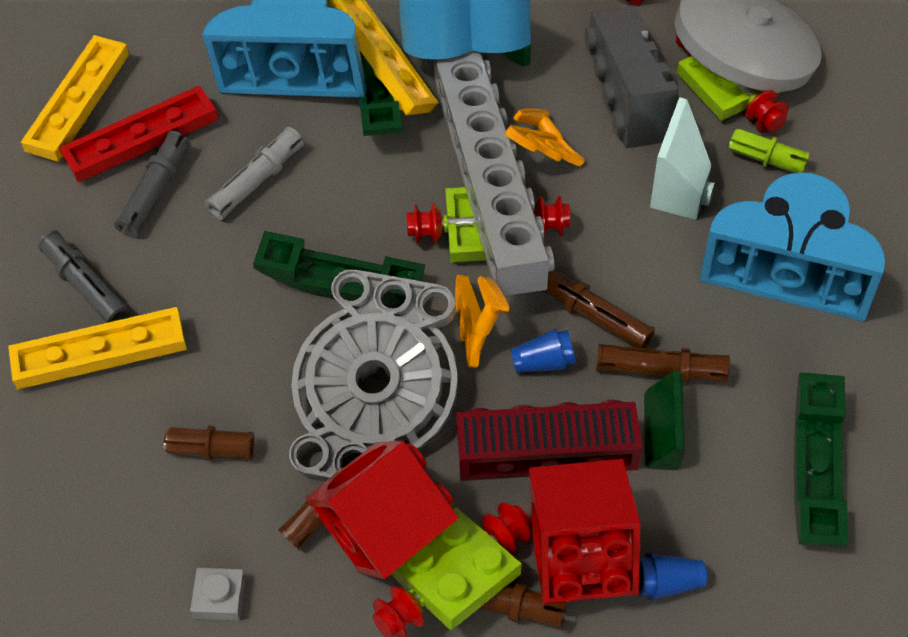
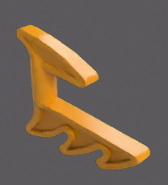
[504,108,585,167]
[455,275,509,368]

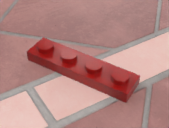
[59,85,219,183]

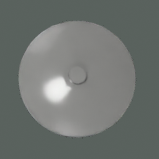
[674,0,822,92]

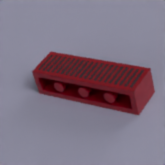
[456,399,642,481]

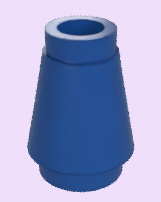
[510,329,576,373]
[639,552,707,600]

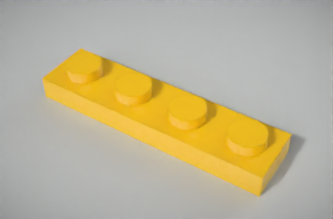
[328,0,439,116]
[21,35,130,162]
[8,307,187,390]

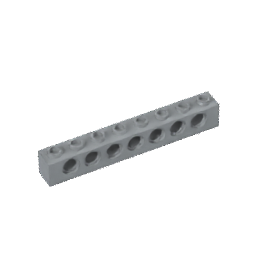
[433,50,554,296]

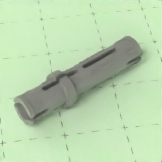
[204,127,304,220]

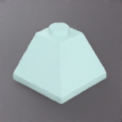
[650,97,715,220]

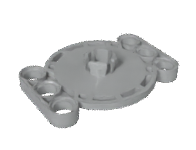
[289,270,458,481]

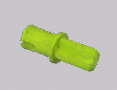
[729,129,810,173]

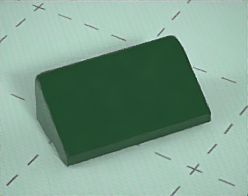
[644,370,685,470]

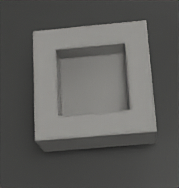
[190,568,246,621]

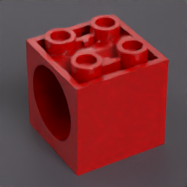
[305,441,459,579]
[529,459,641,604]

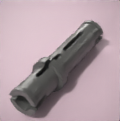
[114,131,191,238]
[37,230,130,323]

